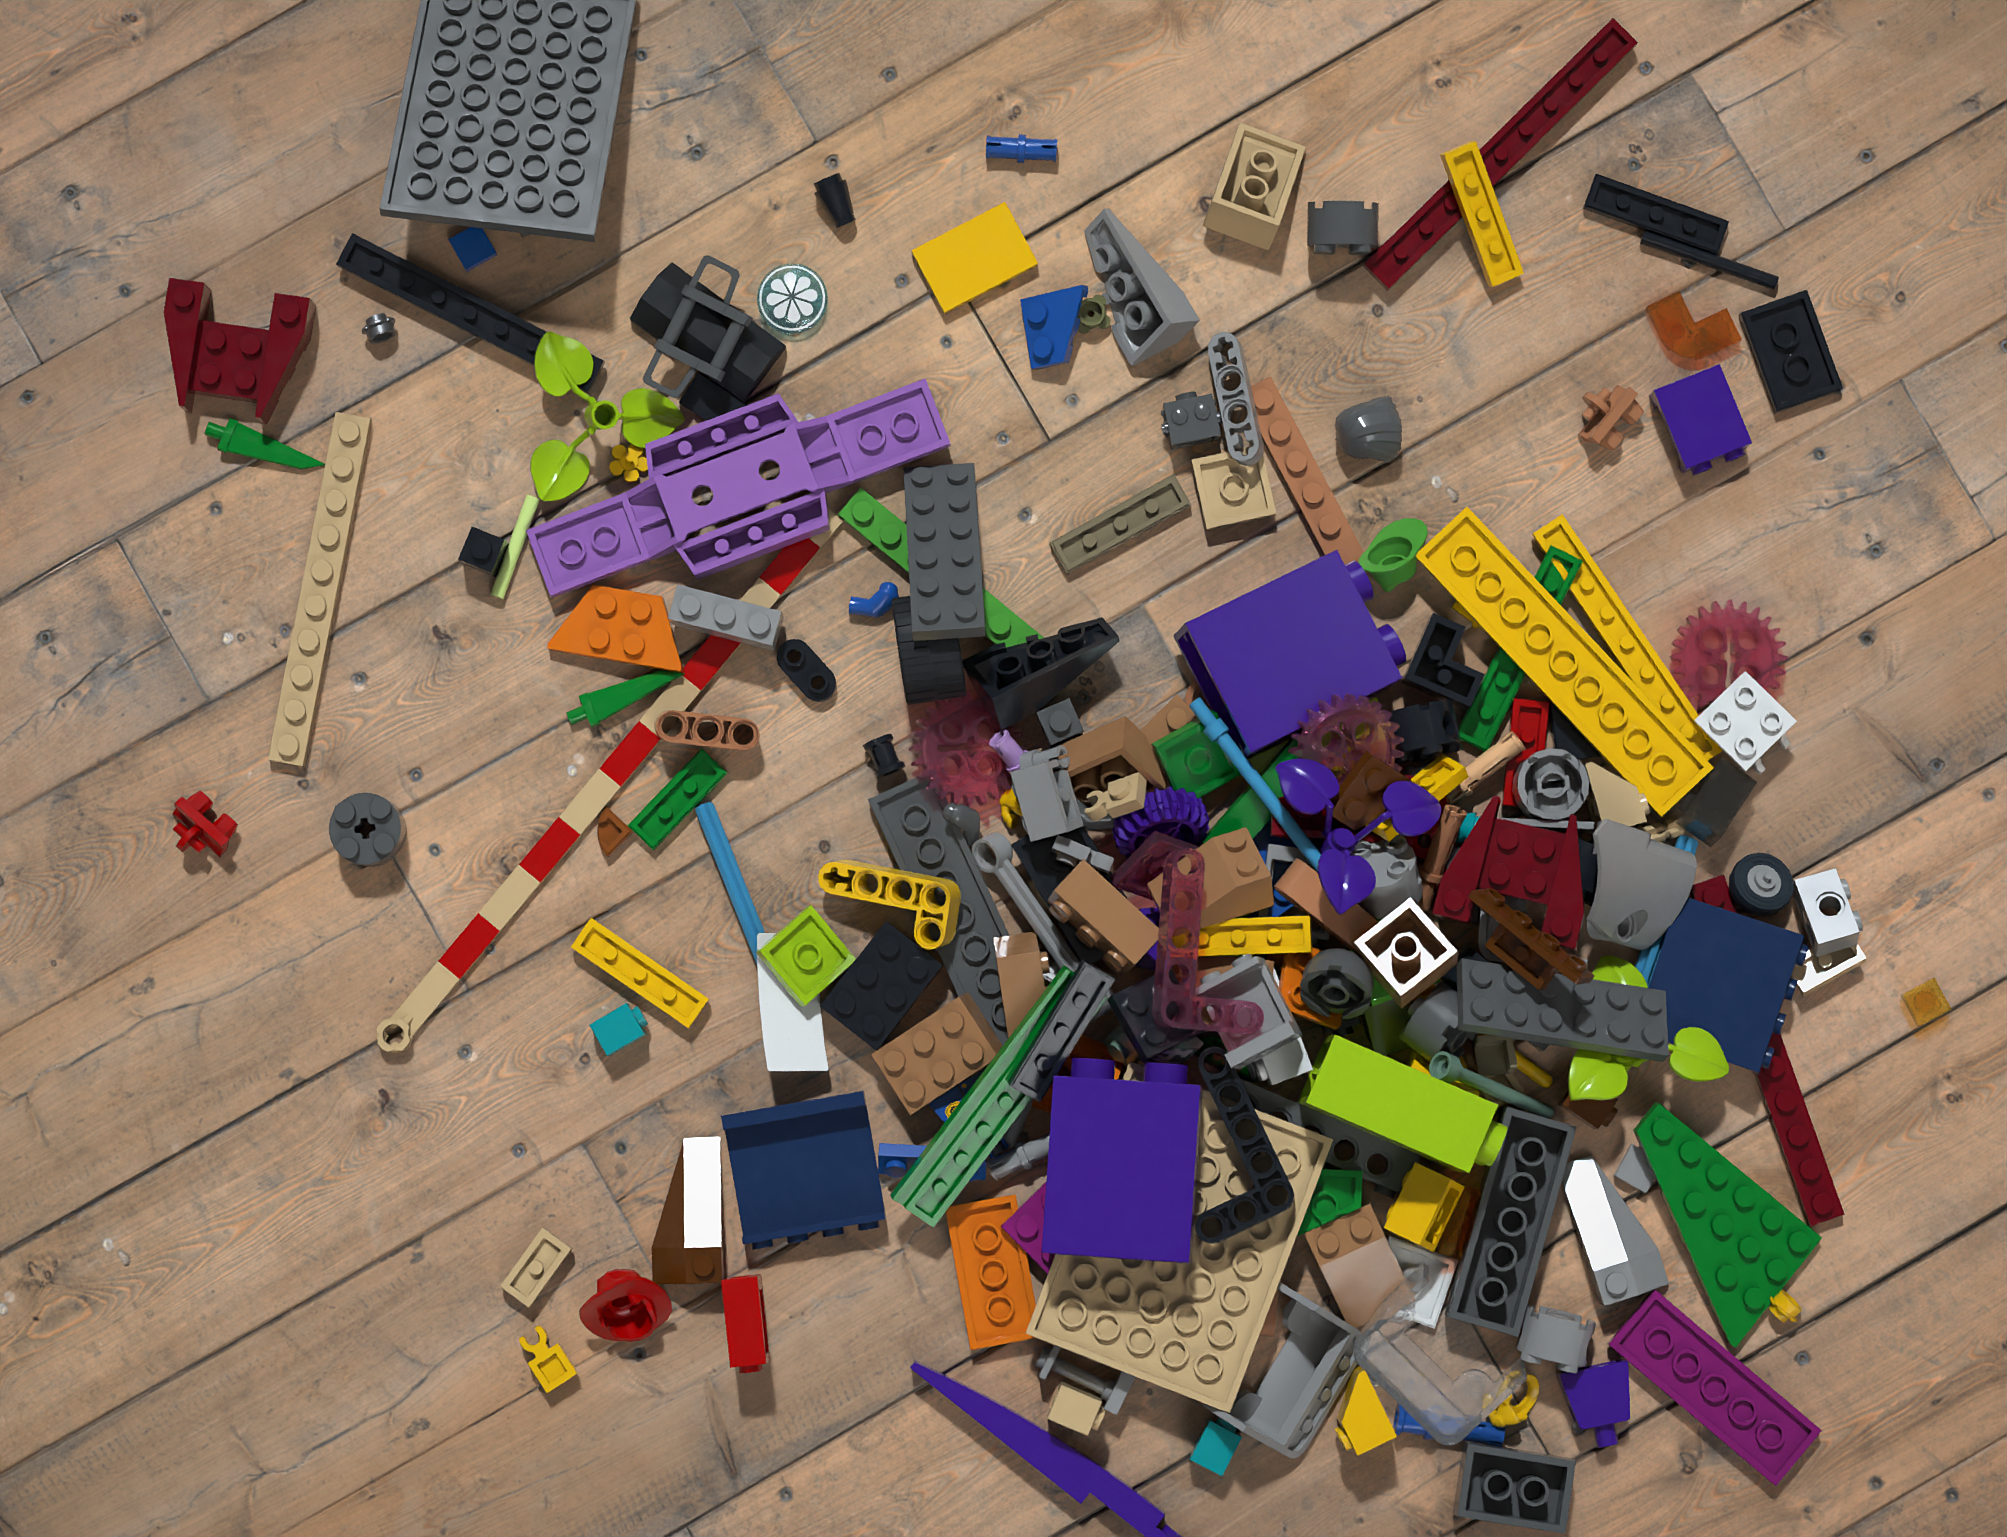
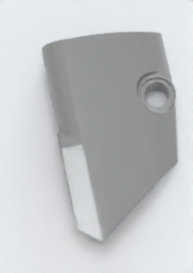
[1586,819,1697,950]

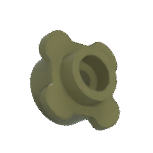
[1078,294,1111,333]

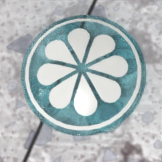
[757,263,828,334]

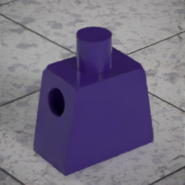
[1556,1359,1630,1448]

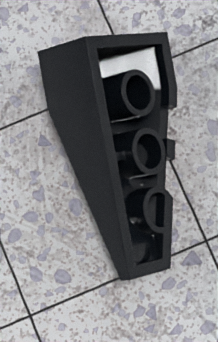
[962,617,1120,730]

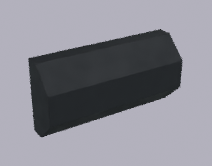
[630,262,786,403]

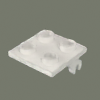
[1694,671,1797,775]

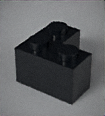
[1401,613,1485,711]

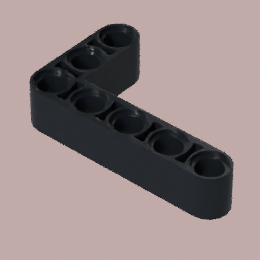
[1195,1046,1295,1244]

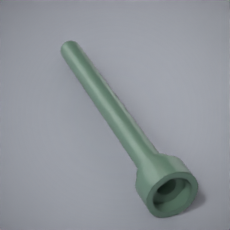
[1429,1051,1554,1119]

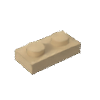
[1791,945,1866,997]
[500,1227,573,1308]

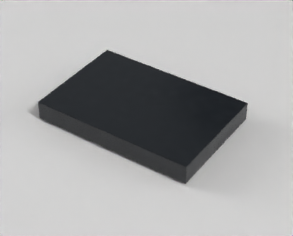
[1739,290,1843,414]

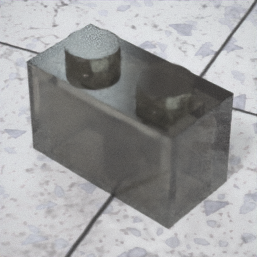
[1675,758,1757,847]

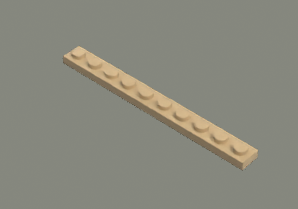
[268,412,372,767]

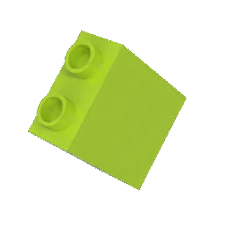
[1297,1035,1508,1173]

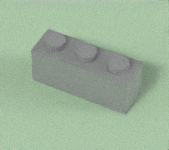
[668,584,784,651]

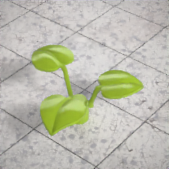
[530,331,685,501]
[1568,955,1729,1100]

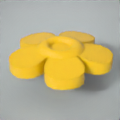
[609,444,648,483]

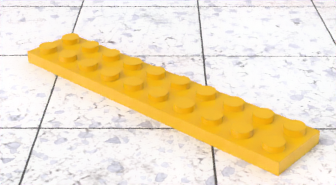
[1415,507,1714,817]

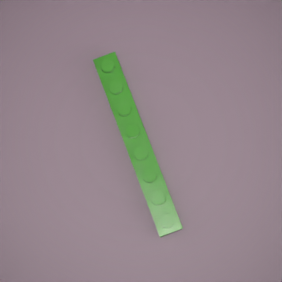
[838,487,1062,696]

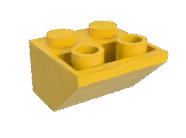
[1384,1162,1464,1252]

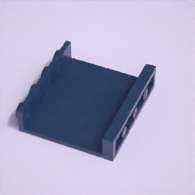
[1648,898,1809,1075]
[721,1091,886,1250]

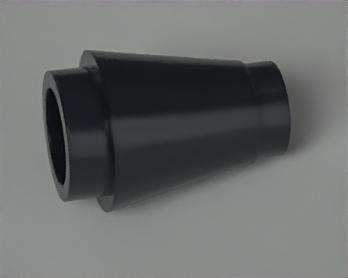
[814,173,856,228]

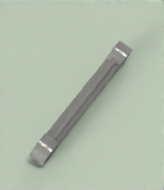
[972,832,1114,1020]

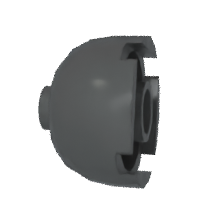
[1300,949,1374,1019]

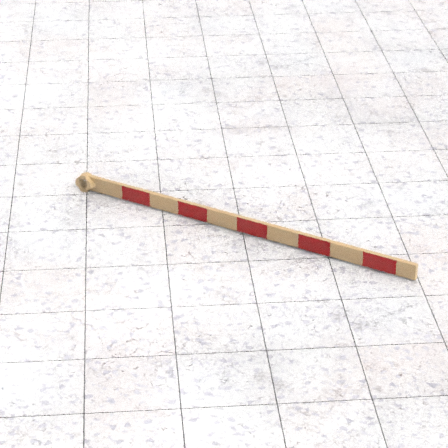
[376,508,844,1053]

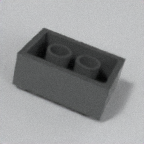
[1453,1441,1576,1534]

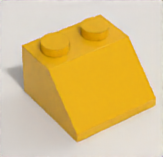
[1335,1366,1397,1456]

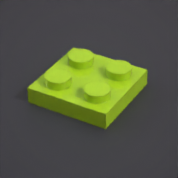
[756,905,856,1007]

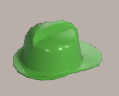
[1359,518,1428,592]

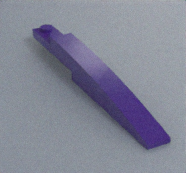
[910,1361,1182,1537]

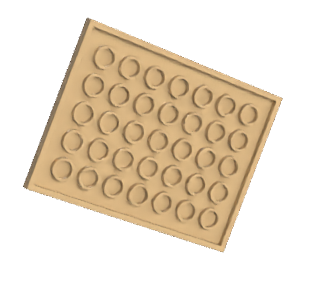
[1026,1061,1333,1413]

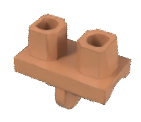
[1578,385,1644,451]

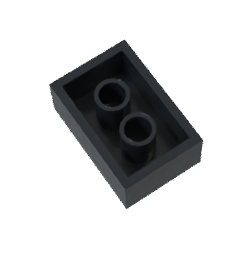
[820,921,943,1051]

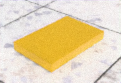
[911,202,1038,315]

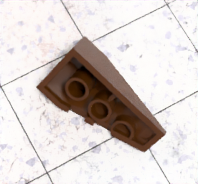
[652,1137,725,1284]

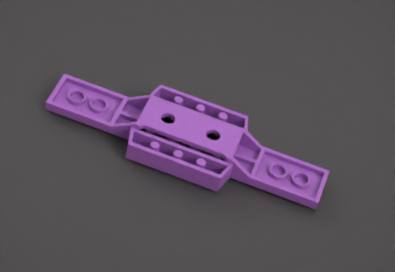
[526,379,951,598]

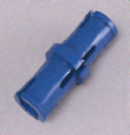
[986,134,1057,163]

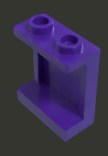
[1649,364,1752,476]

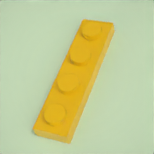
[1440,141,1524,287]
[1165,916,1312,958]
[571,918,710,1029]

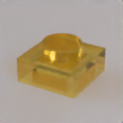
[1901,978,1951,1026]

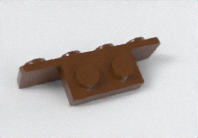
[1468,888,1595,990]

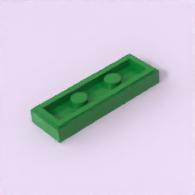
[627,748,728,850]

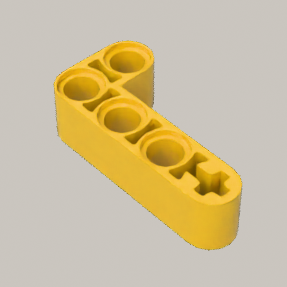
[818,859,961,949]

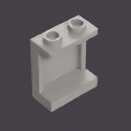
[1193,954,1303,1069]

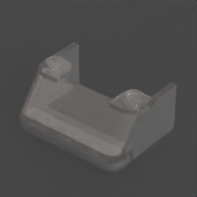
[1353,1262,1527,1445]

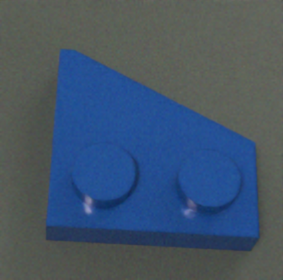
[1020,285,1088,370]

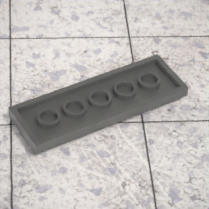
[903,463,986,641]
[1457,958,1669,1062]

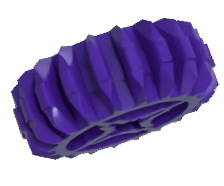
[1112,786,1209,865]

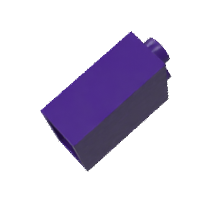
[1173,550,1406,758]
[1042,1058,1203,1264]

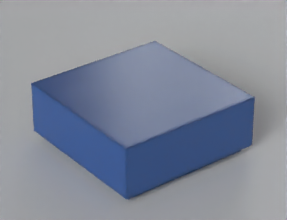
[448,227,497,272]

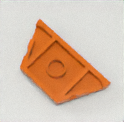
[547,585,684,673]

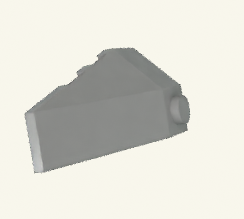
[1084,208,1200,366]
[1562,1156,1669,1306]

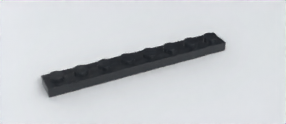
[336,233,605,394]

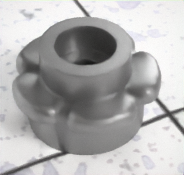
[362,313,396,344]

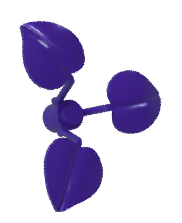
[1275,759,1441,915]

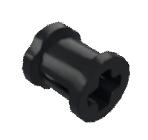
[863,734,906,779]

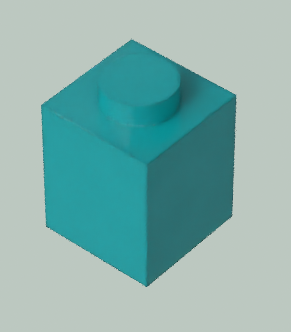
[589,1003,648,1056]
[1189,1417,1242,1476]

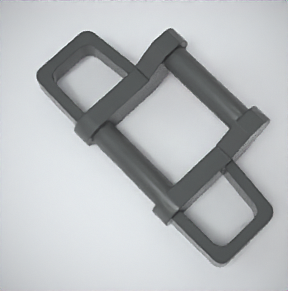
[642,255,753,398]

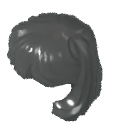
[1335,396,1402,463]

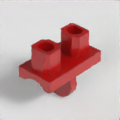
[172,790,238,858]

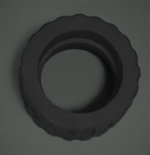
[891,596,967,705]

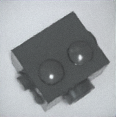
[1161,392,1222,450]

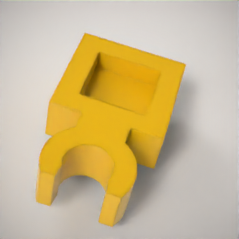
[519,1325,578,1393]

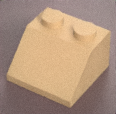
[1584,762,1650,830]

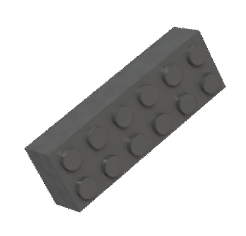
[1444,1107,1577,1337]

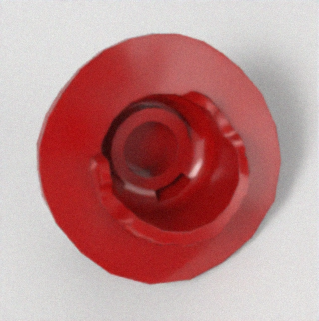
[579,1269,672,1342]

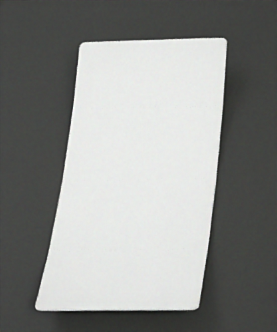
[757,933,828,1071]

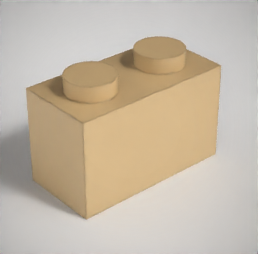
[1047,1381,1105,1436]

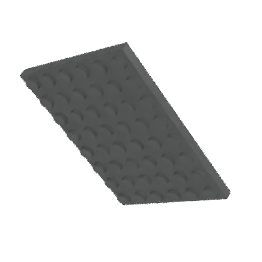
[379,0,637,242]

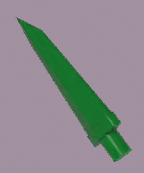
[205,418,325,470]
[566,670,685,727]

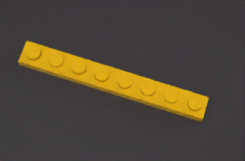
[1532,514,1723,761]

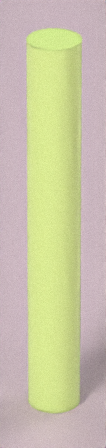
[490,495,540,599]

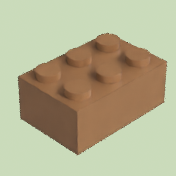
[1047,859,1164,975]
[871,992,1003,1115]

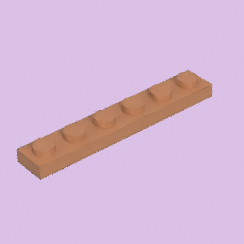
[1245,376,1364,564]

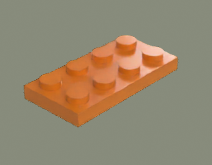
[946,1194,1036,1350]

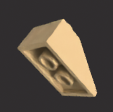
[1202,123,1306,251]

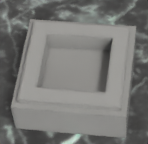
[1614,1144,1655,1193]

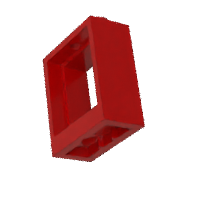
[721,1274,770,1373]

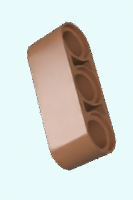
[654,710,760,750]
[1273,858,1378,951]

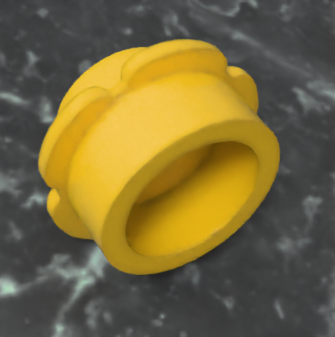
[1769,1290,1802,1323]

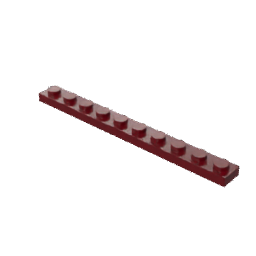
[1363,18,1638,291]
[1690,874,1845,1226]

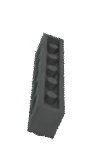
[1219,1071,1421,1199]

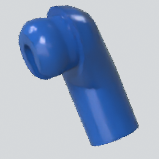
[849,582,899,618]

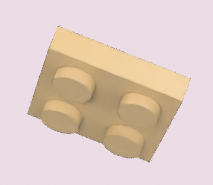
[1191,446,1276,531]

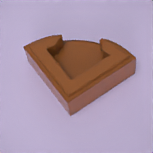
[597,807,633,857]

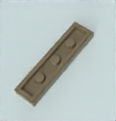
[1050,474,1191,575]

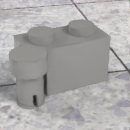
[1010,745,1084,842]

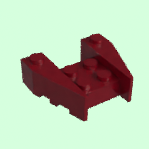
[163,278,316,424]
[1433,795,1585,950]

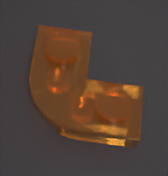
[1646,291,1742,360]

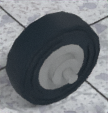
[1729,852,1794,917]

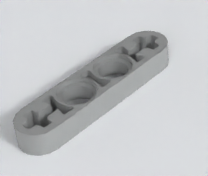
[1208,332,1264,466]

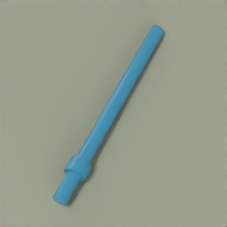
[1189,697,1321,873]

